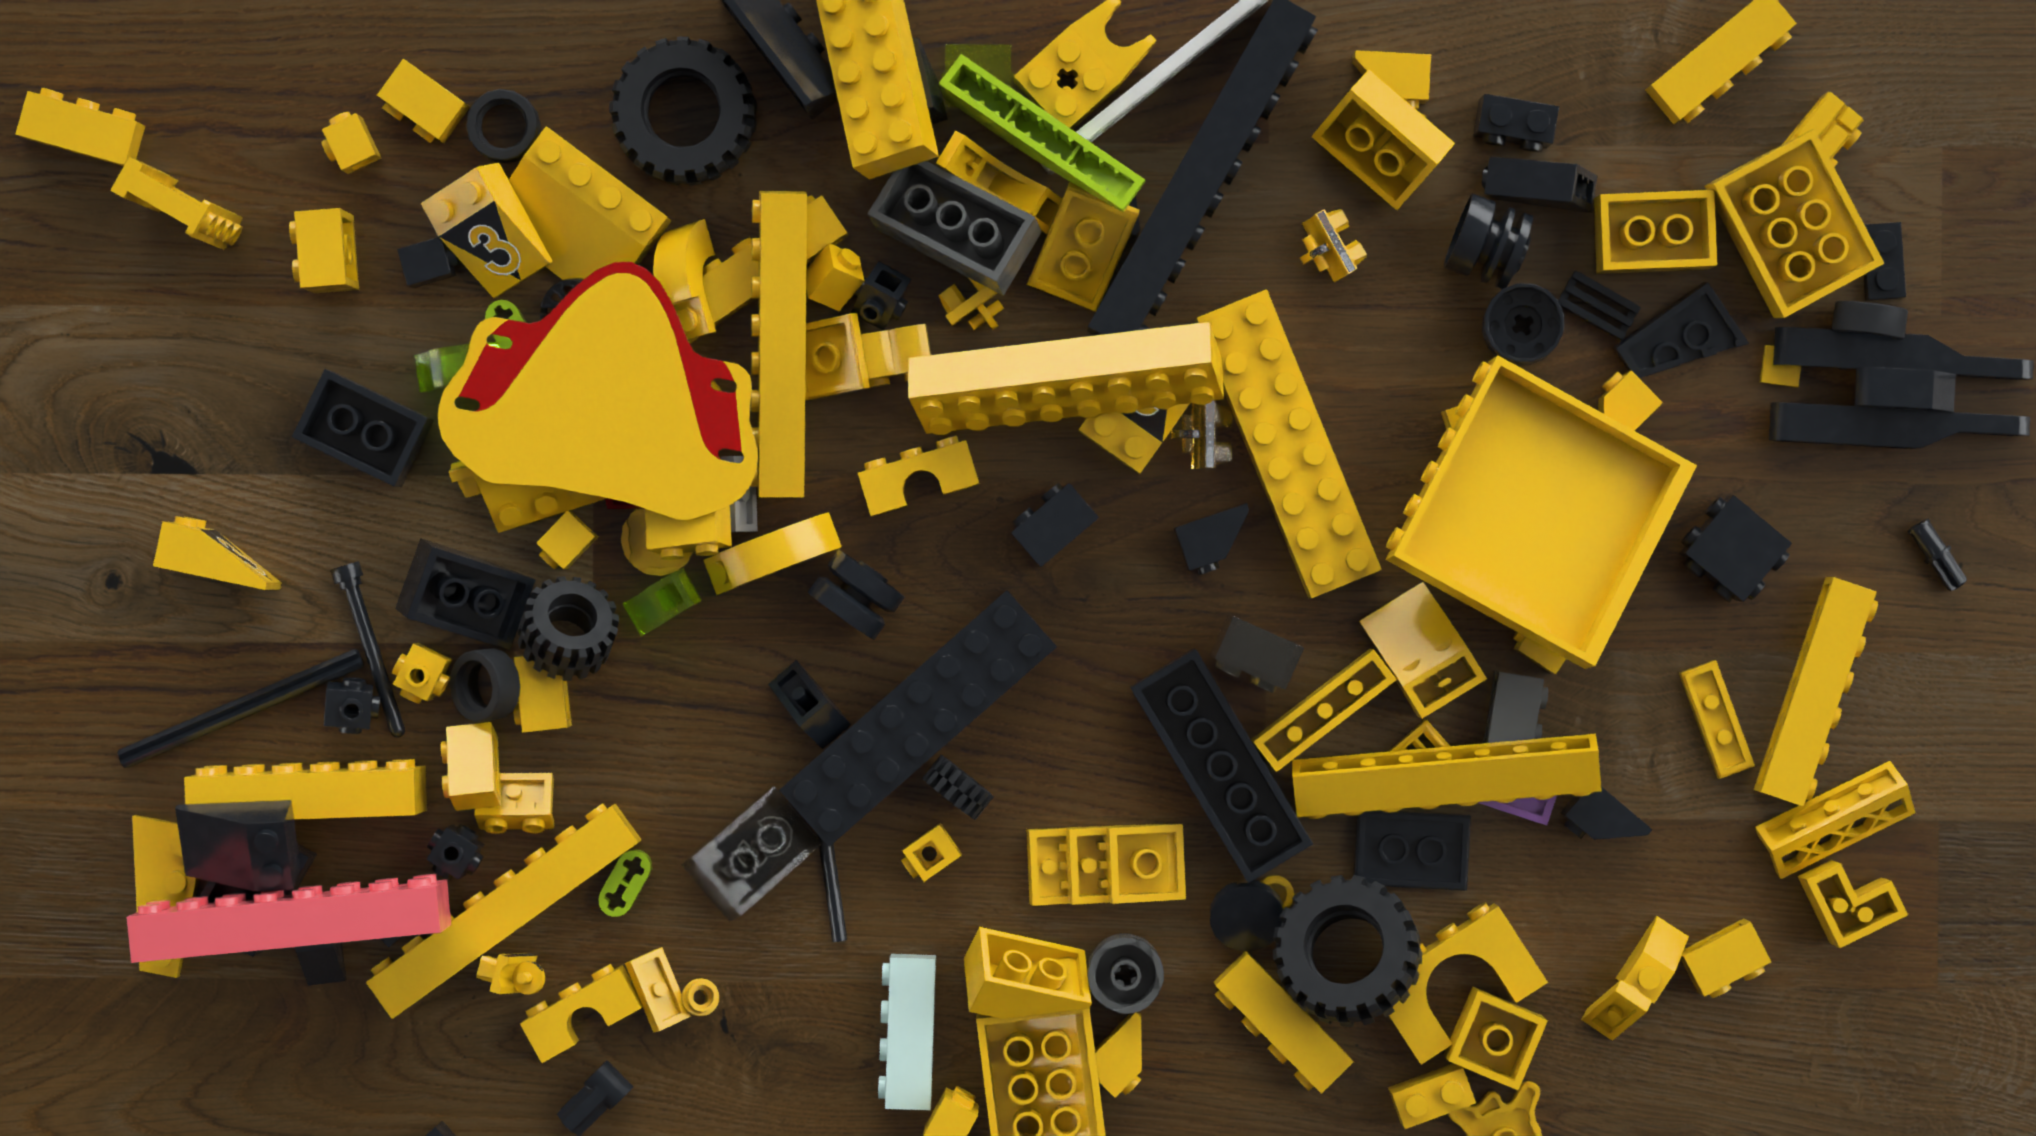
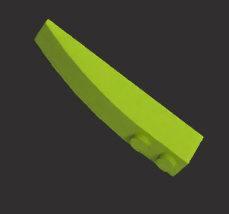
[939,54,1146,212]

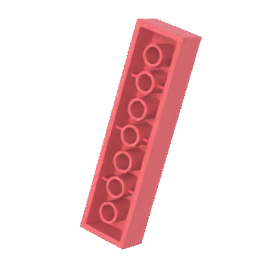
[127,874,451,963]

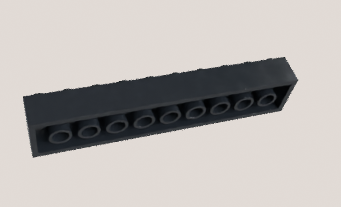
[1087,0,1318,336]

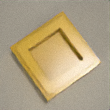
[1759,345,1801,388]

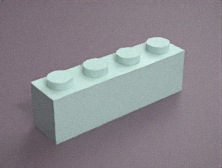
[878,954,936,1110]

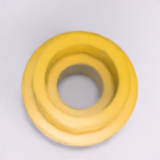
[681,978,719,1017]

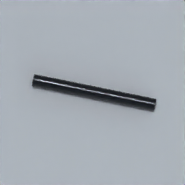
[817,834,847,942]

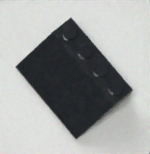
[720,0,838,120]

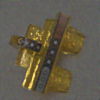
[1171,400,1232,469]

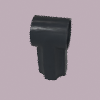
[557,1060,634,1136]

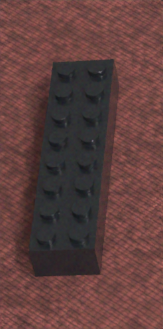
[779,590,1057,847]

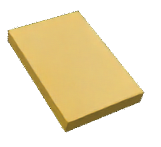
[1027,182,1140,312]

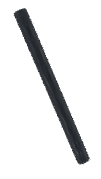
[117,649,364,768]

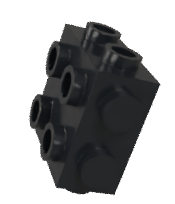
[1679,495,1792,603]

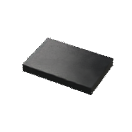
[1354,810,1471,891]

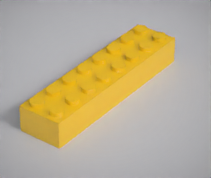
[1195,289,1382,599]
[908,322,1224,435]

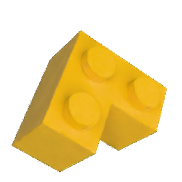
[1797,860,1908,948]

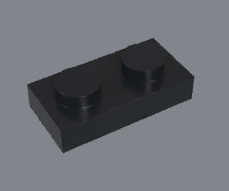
[1864,222,1906,301]

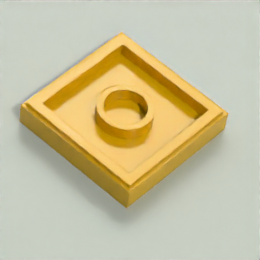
[805,313,870,401]

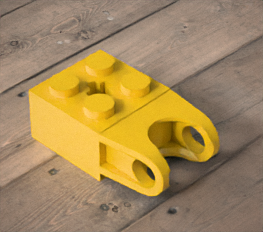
[1014,0,1157,130]

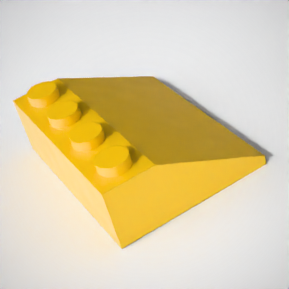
[509,126,671,280]
[1704,129,1885,318]
[976,1008,1106,1136]

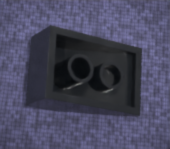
[395,538,536,650]
[175,800,301,891]

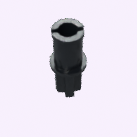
[1907,518,1967,591]

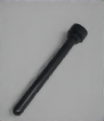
[330,561,405,738]

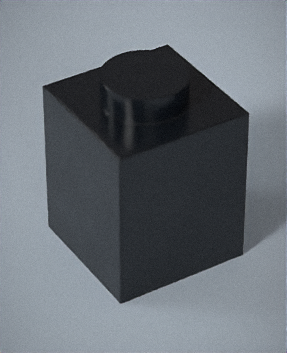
[397,237,459,288]

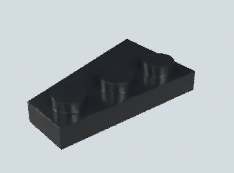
[1613,282,1749,378]

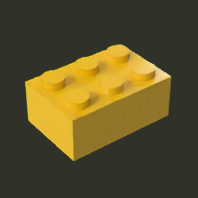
[1311,69,1455,210]
[1593,190,1717,274]

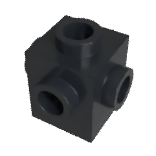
[851,261,912,331]
[324,677,380,734]
[426,824,485,880]

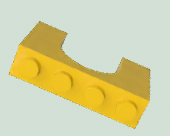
[1389,902,1548,1065]

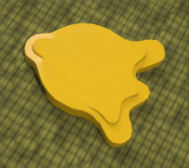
[1448,1081,1542,1136]

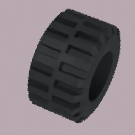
[517,576,619,681]

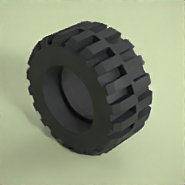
[609,36,757,186]
[1273,875,1422,1027]

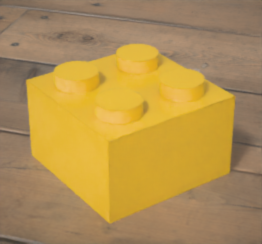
[289,208,359,293]
[1443,986,1548,1091]

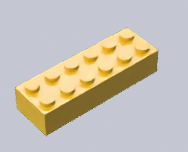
[816,0,939,179]
[184,759,427,819]

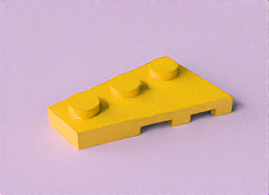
[473,472,605,533]

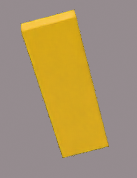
[1679,660,1755,779]

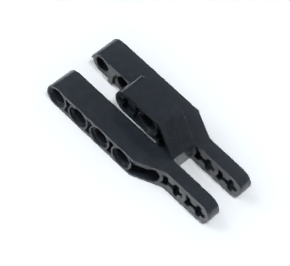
[1769,327,2034,449]

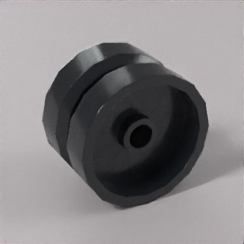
[808,549,905,640]

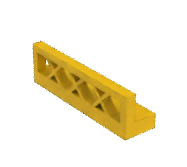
[1755,761,1915,879]

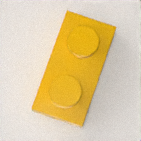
[625,947,691,1033]
[1581,980,1652,1041]

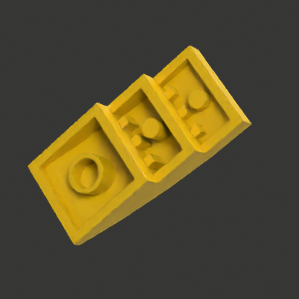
[1026,824,1186,906]

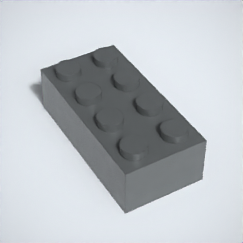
[868,161,1042,296]

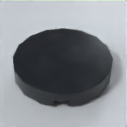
[1210,880,1284,951]

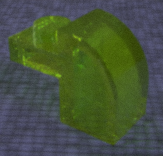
[414,342,499,392]
[623,568,702,636]

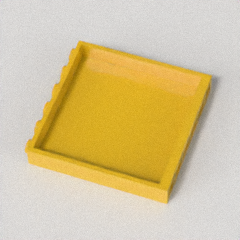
[1385,355,1697,669]

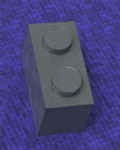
[1483,671,1548,743]

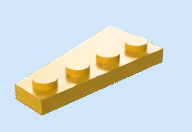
[132,815,199,978]

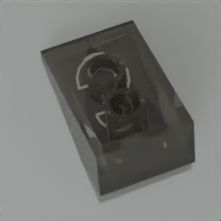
[681,786,823,922]

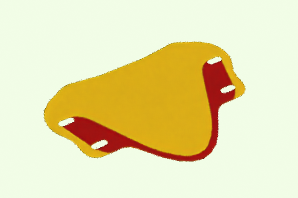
[438,262,758,520]

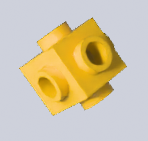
[392,643,453,704]

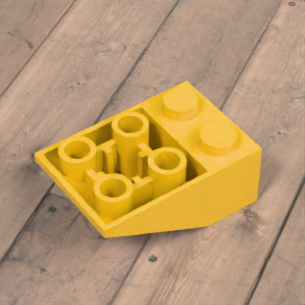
[1359,582,1487,719]

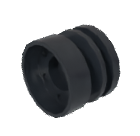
[1444,193,1533,289]
[1482,283,1564,366]

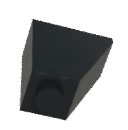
[1482,157,1598,213]

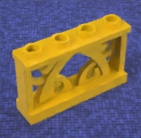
[111,156,243,250]

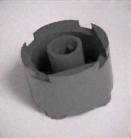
[1087,933,1164,1014]

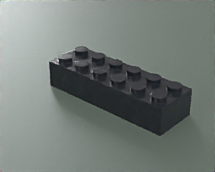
[1130,648,1313,883]

